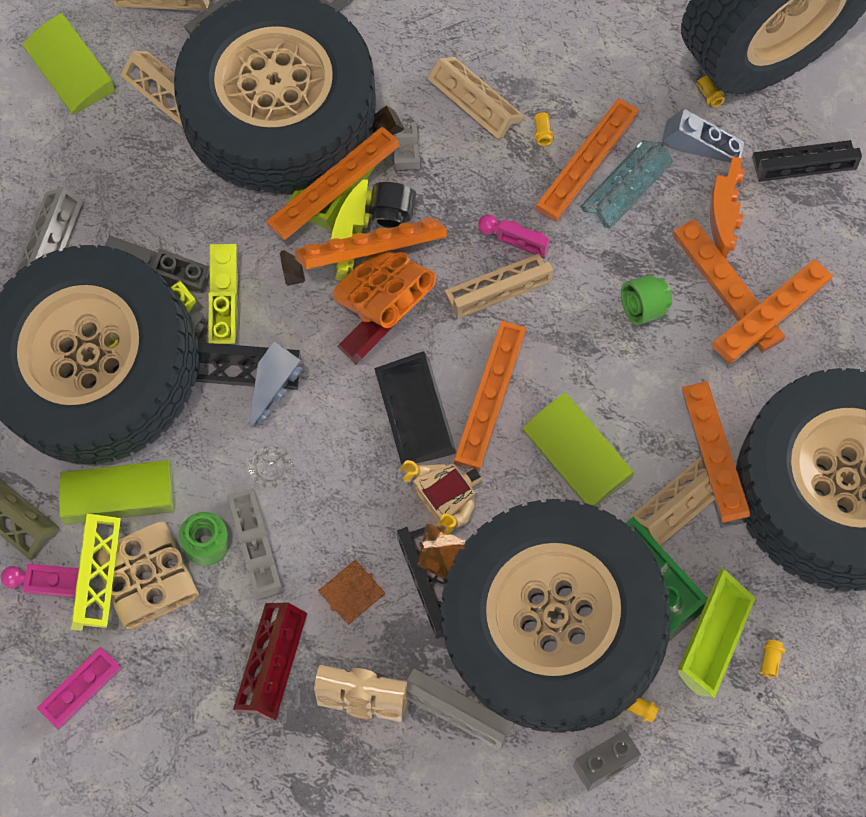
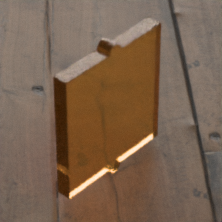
[417,523,466,579]
[318,560,385,625]

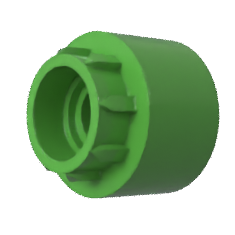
[621,275,672,325]
[179,512,230,566]

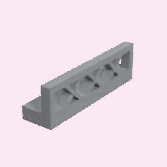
[12,187,83,278]
[403,669,514,750]

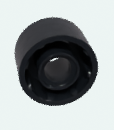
[369,182,416,228]

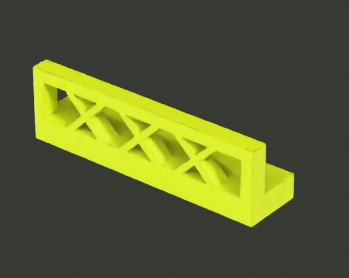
[70,514,121,631]

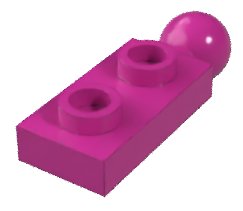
[478,214,550,259]
[1,564,79,598]

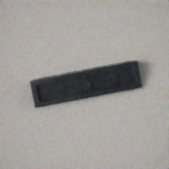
[752,140,862,182]
[195,342,301,390]
[397,526,447,639]

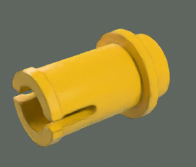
[696,75,725,108]
[534,112,554,146]
[759,640,785,678]
[627,697,660,723]

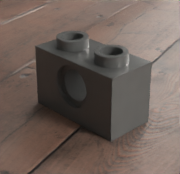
[573,730,641,791]

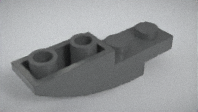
[105,235,209,291]

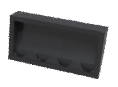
[374,351,457,464]

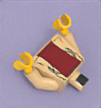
[398,460,482,536]

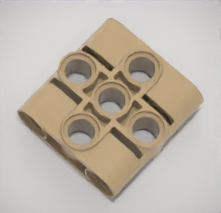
[93,522,199,630]
[314,665,407,722]

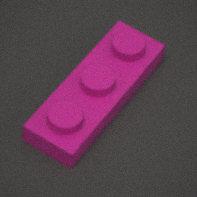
[37,647,122,730]

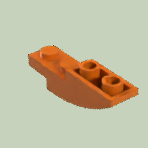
[710,156,745,259]

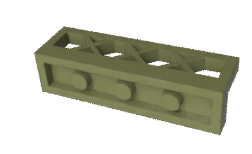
[0,479,60,560]

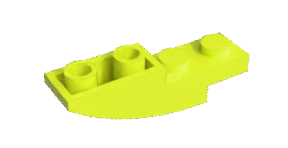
[330,179,372,281]
[208,244,238,345]

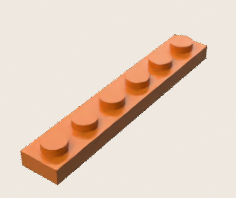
[536,98,639,222]
[266,127,400,240]
[295,218,447,270]
[672,219,785,353]
[711,259,833,365]
[454,320,527,472]
[682,381,750,523]

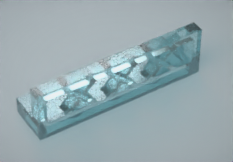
[580,140,674,228]

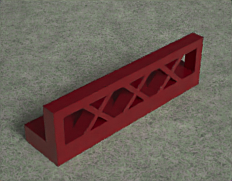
[337,312,408,365]
[233,602,307,720]

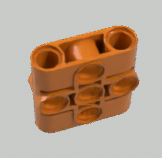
[333,251,436,328]

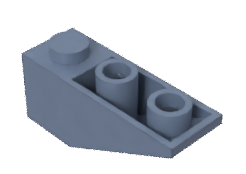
[662,109,744,163]
[249,341,303,426]

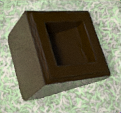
[372,105,404,135]
[280,250,305,286]

